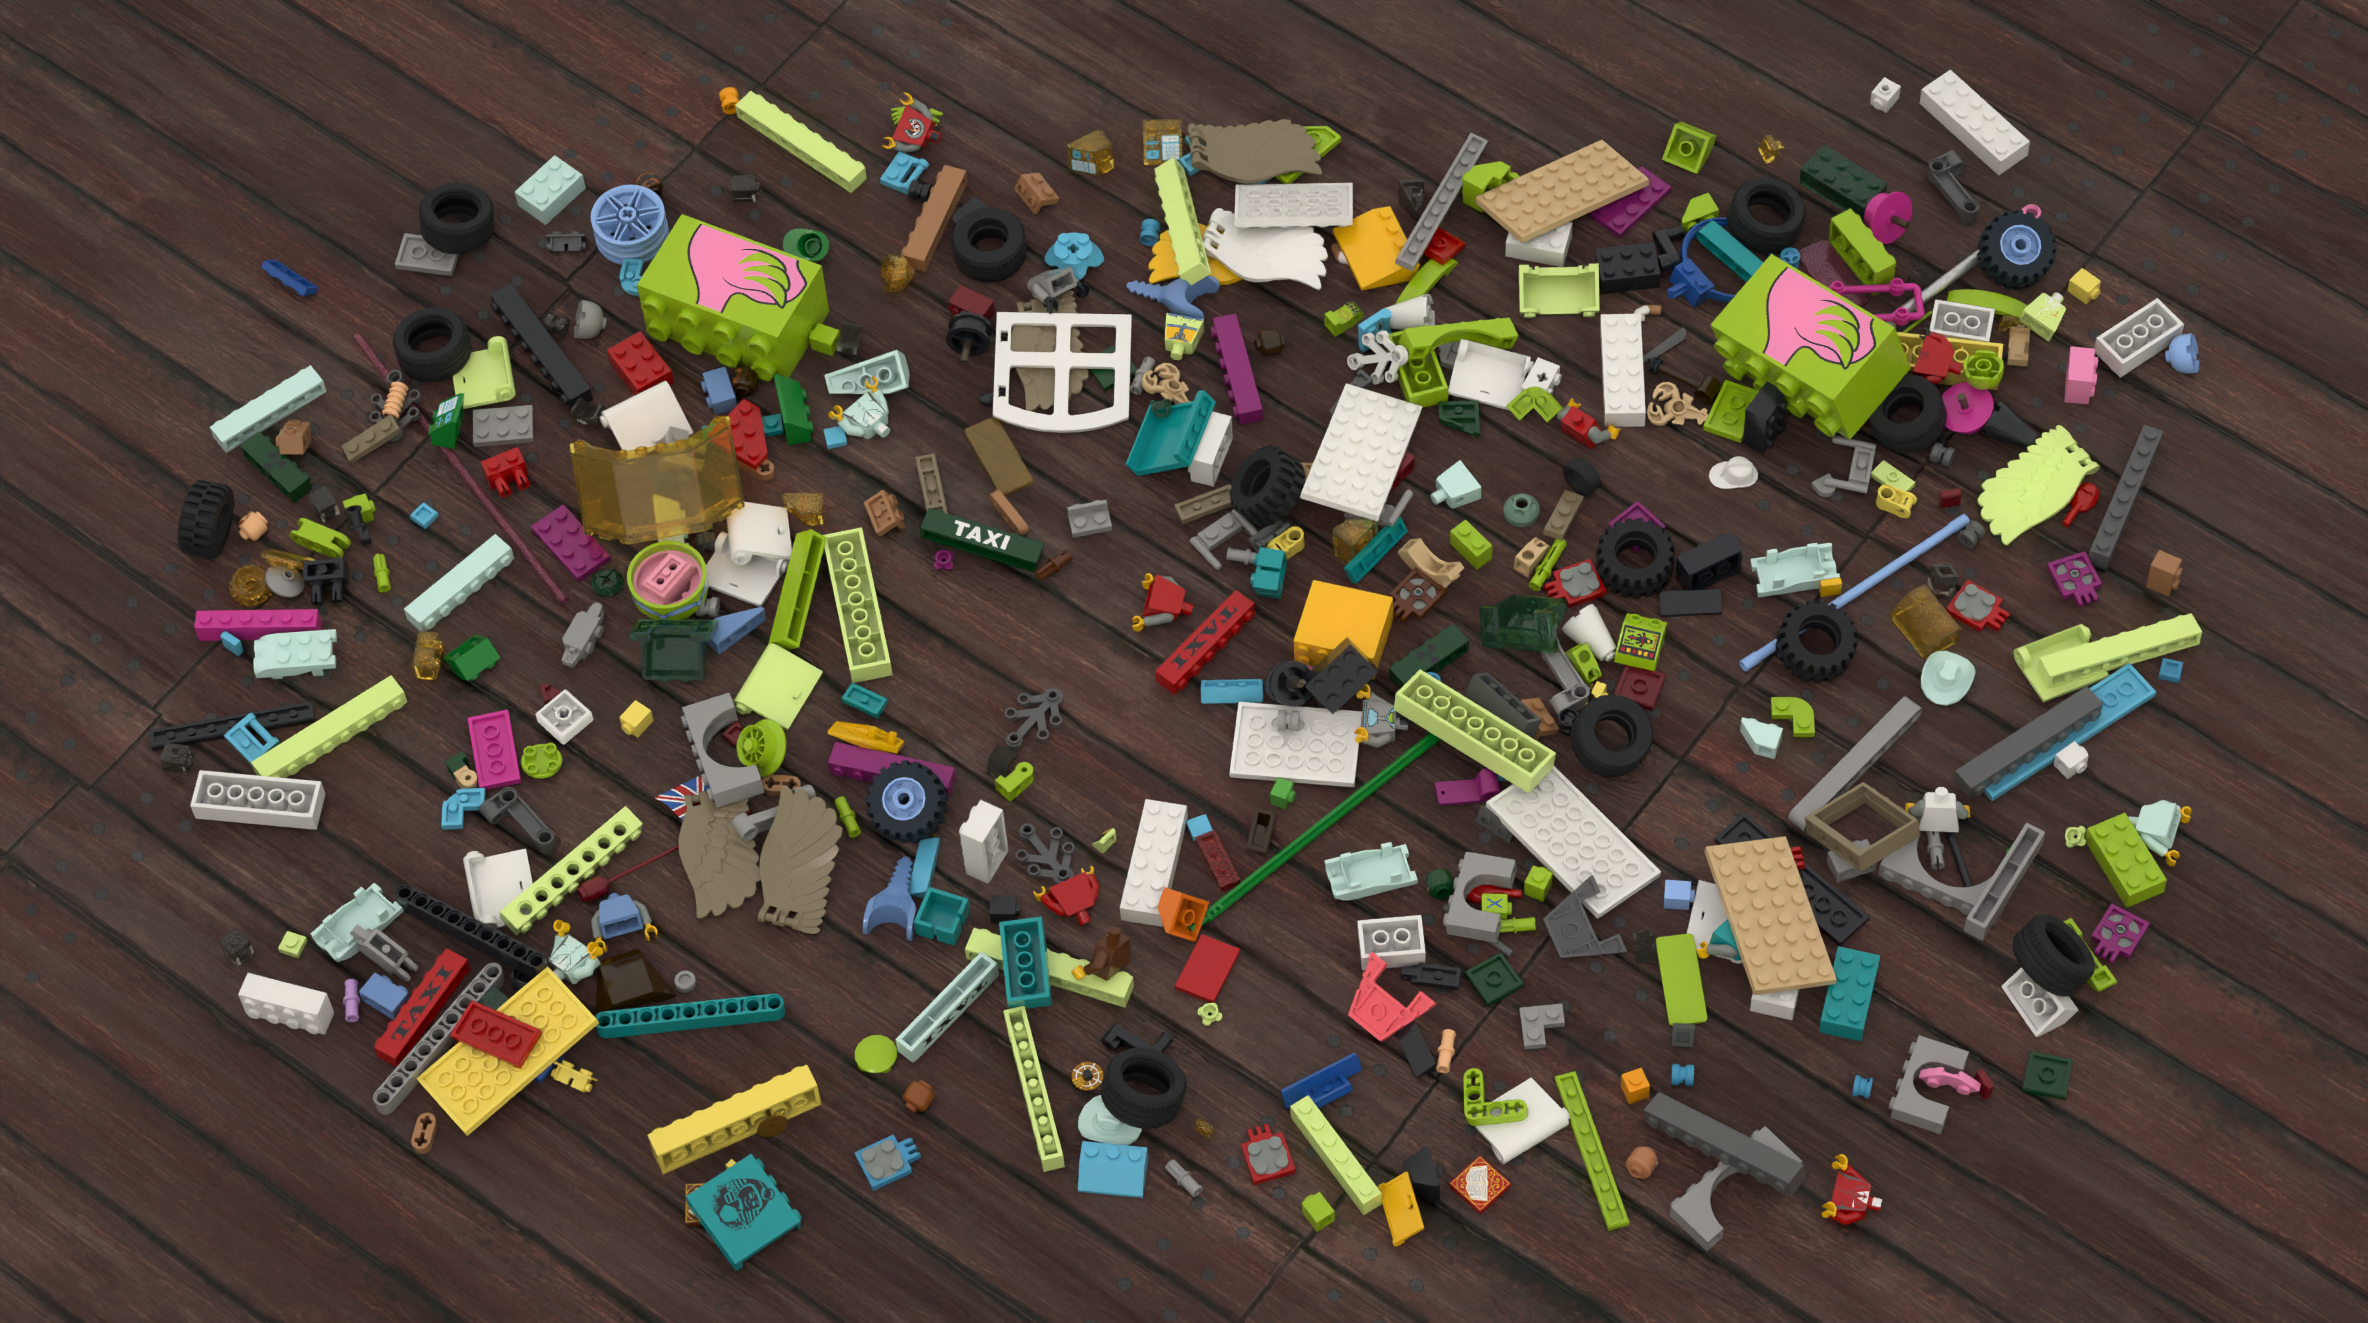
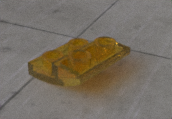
[261,549,315,571]

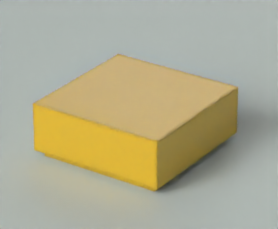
[1819,578,1842,597]

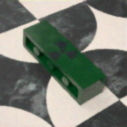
[240,432,312,503]
[1389,624,1469,690]

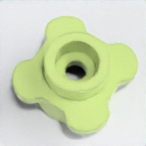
[2065,826,2086,848]
[1198,1003,1222,1026]

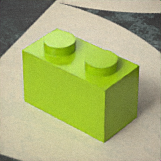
[1450,520,1492,570]

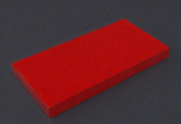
[449,1000,542,1069]

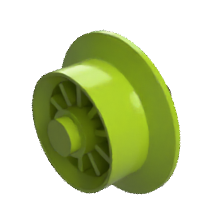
[737,719,786,777]

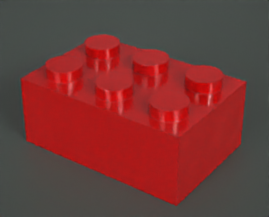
[607,331,674,395]

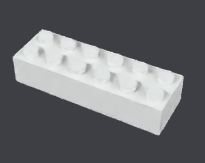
[1920,70,2030,176]
[1600,314,1646,427]
[190,770,325,830]
[1120,799,1188,927]

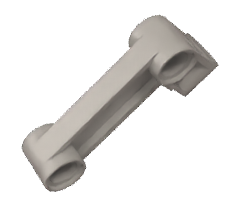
[1541,636,1590,716]
[732,784,816,841]

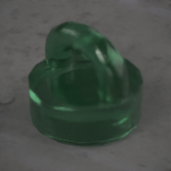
[1150,398,1171,418]

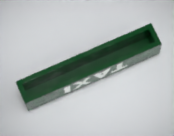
[920,508,1044,573]

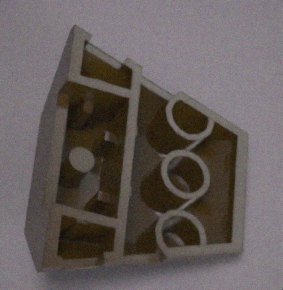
[595,948,677,1016]

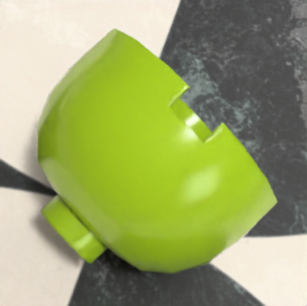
[1963,350,2004,390]

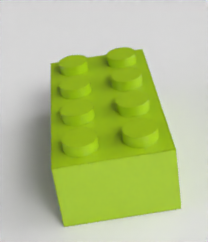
[1828,208,1896,296]
[1387,325,1448,408]
[2085,813,2167,908]

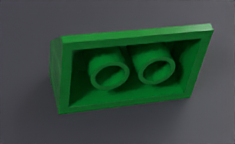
[774,374,814,446]

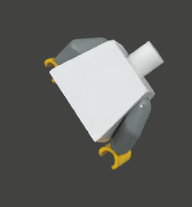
[1905,787,1971,832]

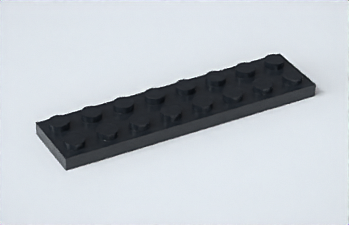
[1715,812,1870,947]

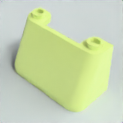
[1518,263,1600,318]

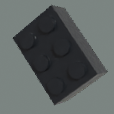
[1595,242,1660,294]
[1743,382,1789,454]
[1675,532,1743,590]
[1302,637,1379,714]

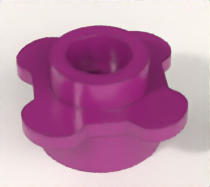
[934,550,954,570]

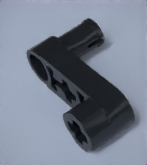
[1652,225,1685,273]
[1100,1023,1173,1053]

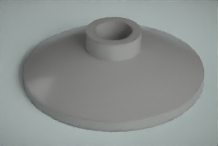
[265,564,304,598]

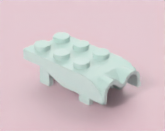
[1750,543,1840,597]
[253,629,337,679]
[1324,842,1418,900]
[311,883,404,963]

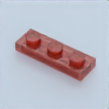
[1195,829,1240,891]

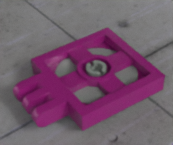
[2047,551,2102,607]
[2091,903,2150,964]

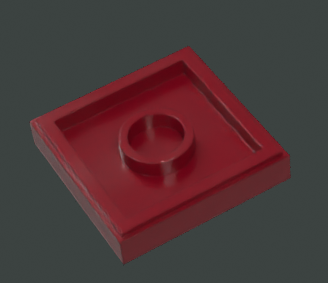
[1614,665,1666,711]

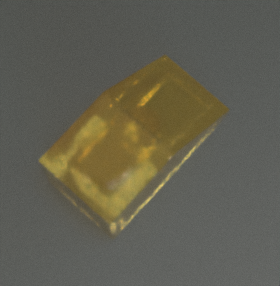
[782,493,825,526]

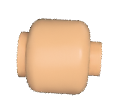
[238,511,268,541]

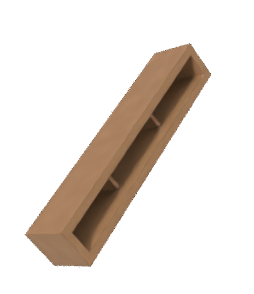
[901,165,968,272]

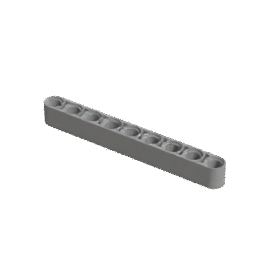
[1788,696,1923,832]
[373,963,505,1115]

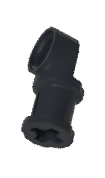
[344,505,372,545]

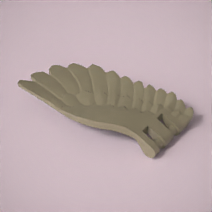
[1188,119,1322,184]

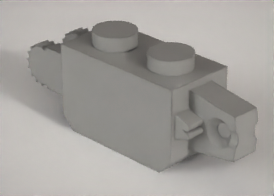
[561,602,605,668]
[350,924,419,982]

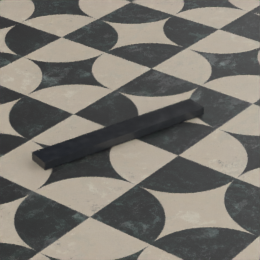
[149,701,316,751]

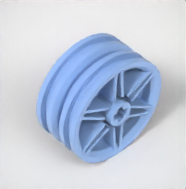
[591,185,669,265]

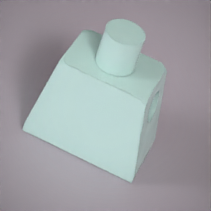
[1430,460,1481,509]

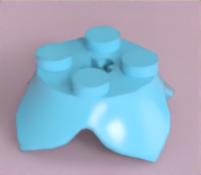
[1044,232,1104,281]

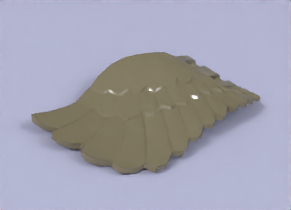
[1011,290,1089,412]
[758,786,843,934]
[678,790,761,920]

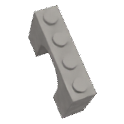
[1443,852,1517,943]
[1889,1035,1969,1134]

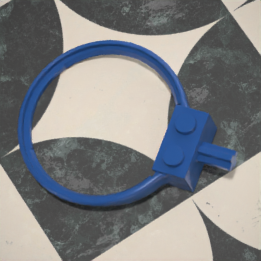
[1667,217,1776,308]

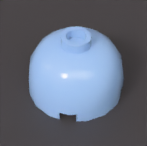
[2165,333,2199,373]

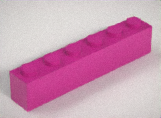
[194,609,322,641]

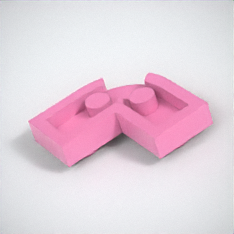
[1919,1067,1981,1095]

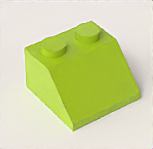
[1662,122,1717,174]

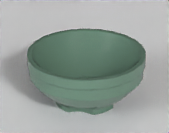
[1503,493,1540,528]

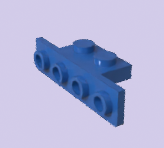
[1280,1053,1362,1109]

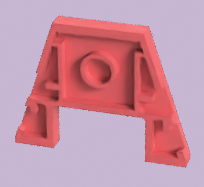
[1348,952,1437,1042]

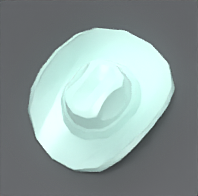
[1921,651,1975,706]
[1078,1095,1142,1145]

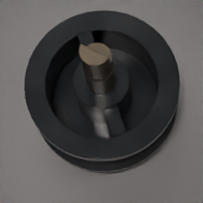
[946,311,992,363]
[1265,661,1312,707]

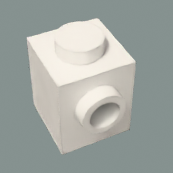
[1870,77,1901,113]
[2054,741,2089,779]

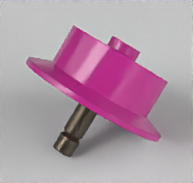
[1864,191,1912,244]
[1941,382,1994,434]

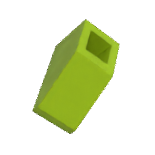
[1681,193,1719,234]

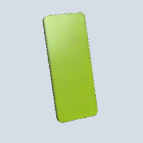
[1655,934,1707,1027]

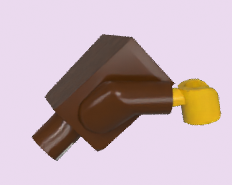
[1071,926,1130,981]

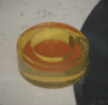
[1194,1119,1216,1138]

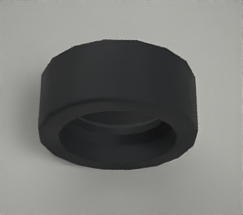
[1563,457,1601,497]

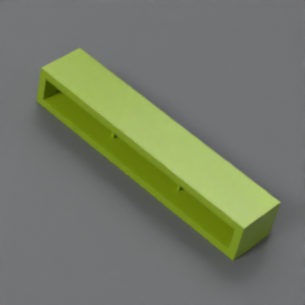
[768,529,827,651]

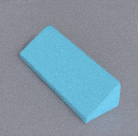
[1201,679,1263,704]
[908,837,941,898]

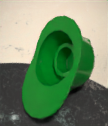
[783,228,829,262]

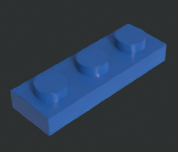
[261,260,319,296]

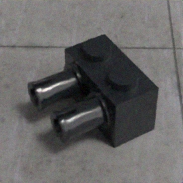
[303,558,349,605]

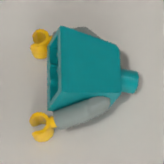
[1696,919,1741,961]

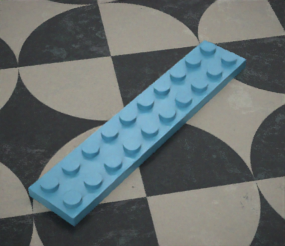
[1984,663,2156,801]

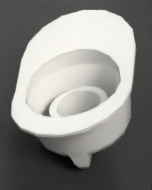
[1709,456,1758,489]

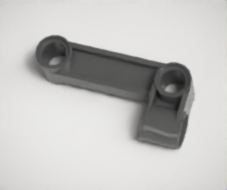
[1927,150,1979,224]
[479,787,557,854]

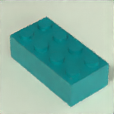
[999,917,1053,1009]
[1819,946,1880,1042]

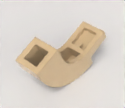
[1397,538,1464,588]

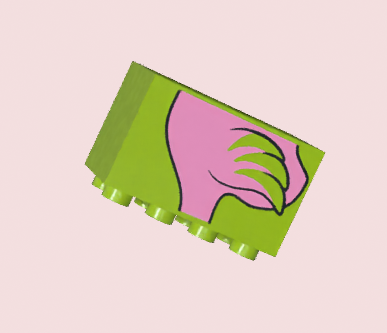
[637,214,829,381]
[1711,254,1911,440]

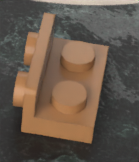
[864,490,905,536]

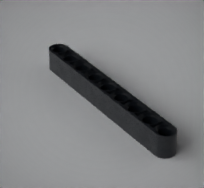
[395,884,548,978]

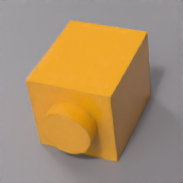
[1621,1067,1650,1104]

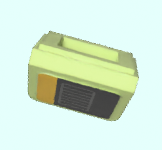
[1092,828,1117,854]

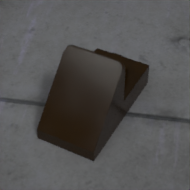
[1246,807,1277,853]

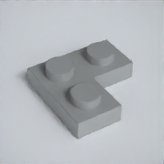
[1519,1004,1565,1050]

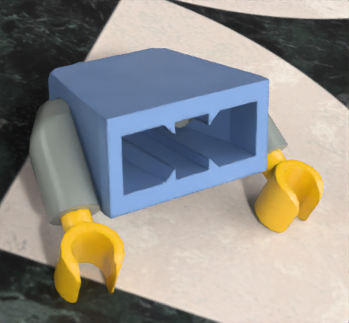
[591,893,658,953]

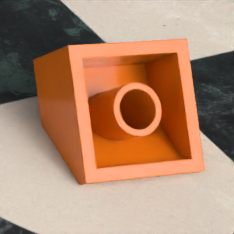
[1158,887,1209,942]

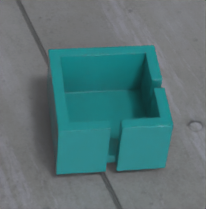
[1250,547,1288,599]
[914,887,970,946]

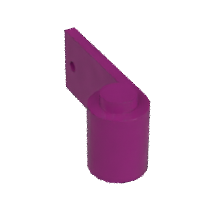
[1434,768,1501,806]

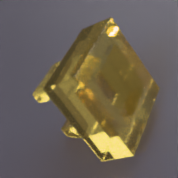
[1758,135,1784,163]

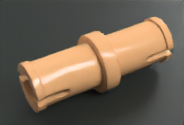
[1436,1029,1456,1073]

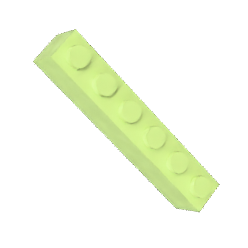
[1290,1095,1382,1215]

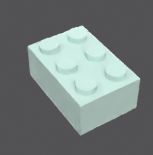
[515,155,586,225]

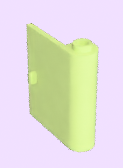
[453,336,515,409]
[2014,624,2109,703]
[733,643,823,731]

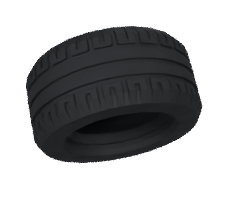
[1727,177,1806,253]
[419,183,494,254]
[393,307,472,382]
[2012,914,2095,997]
[1100,1048,1187,1129]

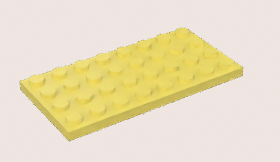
[416,966,599,1136]

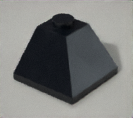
[1400,1147,1440,1205]

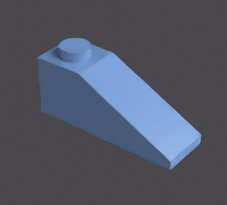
[701,607,767,655]

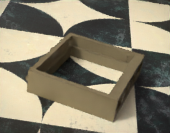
[1805,782,1920,872]

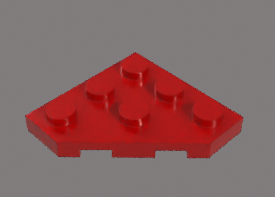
[707,398,768,470]

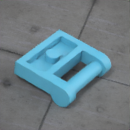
[880,151,929,195]
[1358,308,1392,353]
[224,712,280,766]

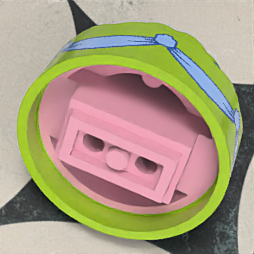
[627,541,709,623]

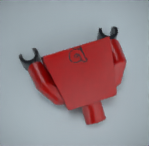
[1906,327,1963,384]

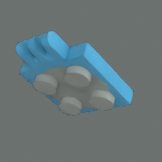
[854,1134,921,1191]

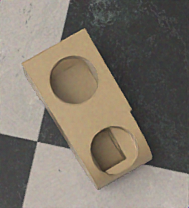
[1514,537,1550,578]

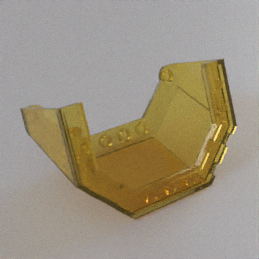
[570,416,745,545]

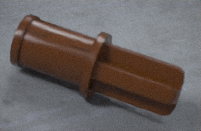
[1035,550,1072,580]

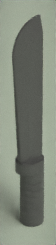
[1643,327,1687,366]

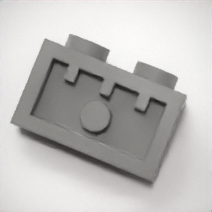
[1067,500,1112,538]

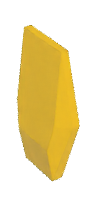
[828,721,904,754]

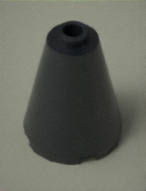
[1980,400,2038,450]

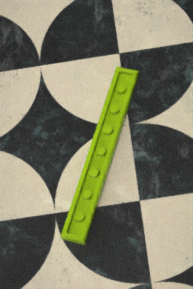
[1555,1071,1629,1231]

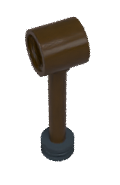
[1648,357,1722,404]

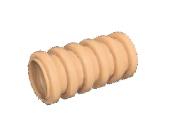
[382,382,408,420]

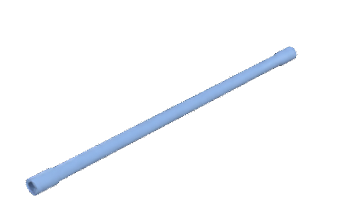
[1739,514,1970,672]

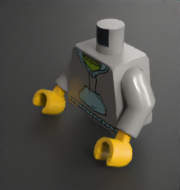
[1354,684,1408,748]

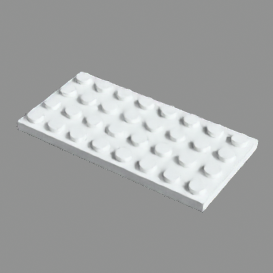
[1300,384,1422,522]
[1485,766,1661,919]

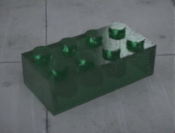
[1799,144,1887,222]

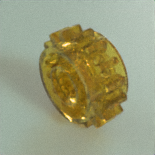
[228,564,272,607]

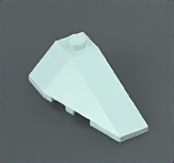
[824,350,909,394]

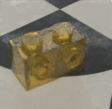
[412,631,444,680]

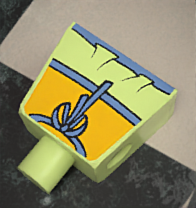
[1165,313,1204,360]

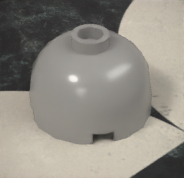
[574,300,606,339]

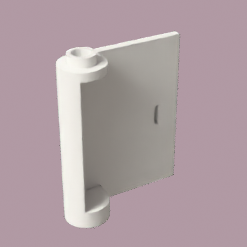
[1448,338,1533,410]
[600,381,693,465]
[725,501,792,565]
[706,532,789,607]
[463,849,538,929]
[1687,880,1742,963]
[1472,1078,1570,1164]

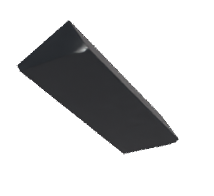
[1659,589,1722,617]
[1395,1020,1436,1079]

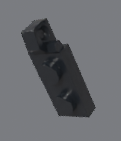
[1400,963,1461,991]

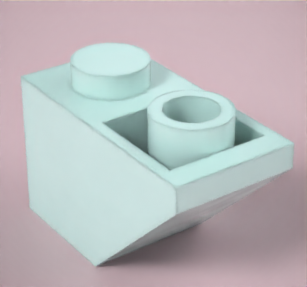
[1740,717,1783,759]

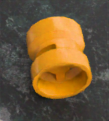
[719,87,740,114]

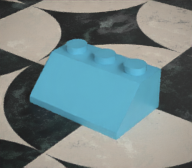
[1078,1141,1148,1198]

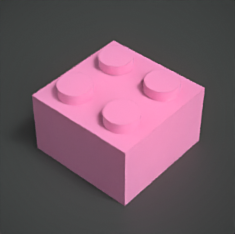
[2064,347,2098,405]

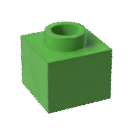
[1270,777,1296,810]

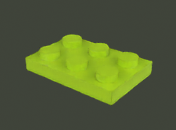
[1703,380,1758,443]

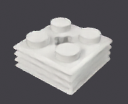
[535,689,593,744]

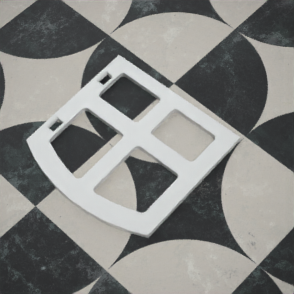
[993,312,1132,433]

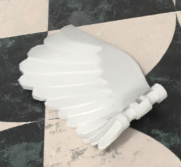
[1203,208,1328,290]

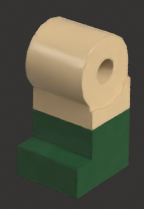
[445,751,479,789]

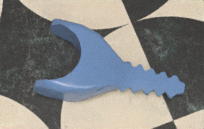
[1126,276,1220,319]
[863,856,916,941]

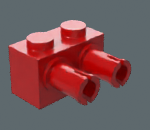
[481,447,531,498]

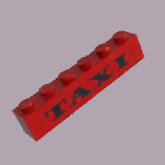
[1155,590,1255,695]
[374,948,471,1067]

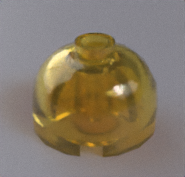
[881,254,914,293]

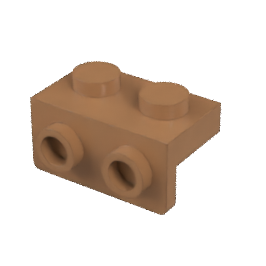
[1015,173,1060,214]
[1520,698,1559,741]

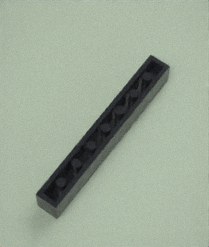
[490,283,593,411]

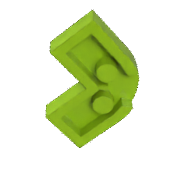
[1506,386,1563,422]
[1771,697,1815,737]

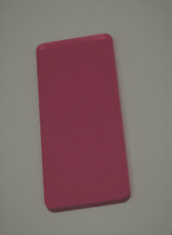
[1799,240,1868,307]

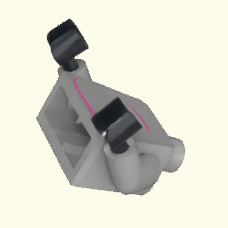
[1027,267,1090,314]

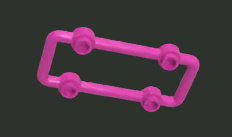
[1828,278,1925,326]

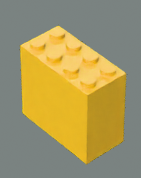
[1293,580,1393,680]

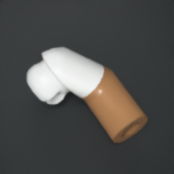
[1330,244,1349,266]
[1634,305,1661,321]

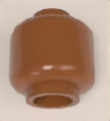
[902,1080,935,1113]

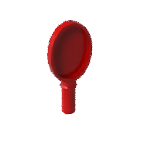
[2062,483,2099,527]
[1466,885,1522,904]

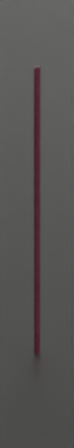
[353,333,568,604]

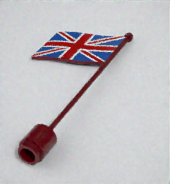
[577,776,752,903]

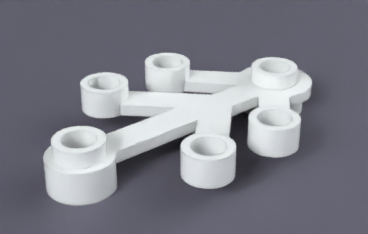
[1347,331,1408,385]

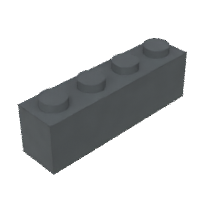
[1465,672,1542,739]

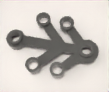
[369,370,422,442]
[1005,688,1063,751]
[1016,824,1075,884]

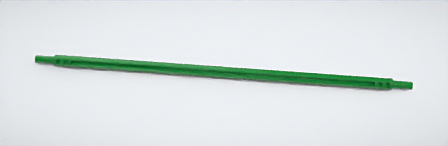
[1188,733,1440,932]

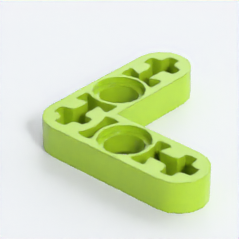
[1463,1068,1529,1126]

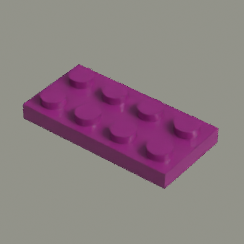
[1590,166,1671,238]
[531,504,611,582]

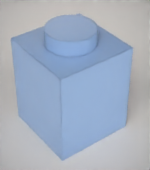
[1664,880,1695,910]

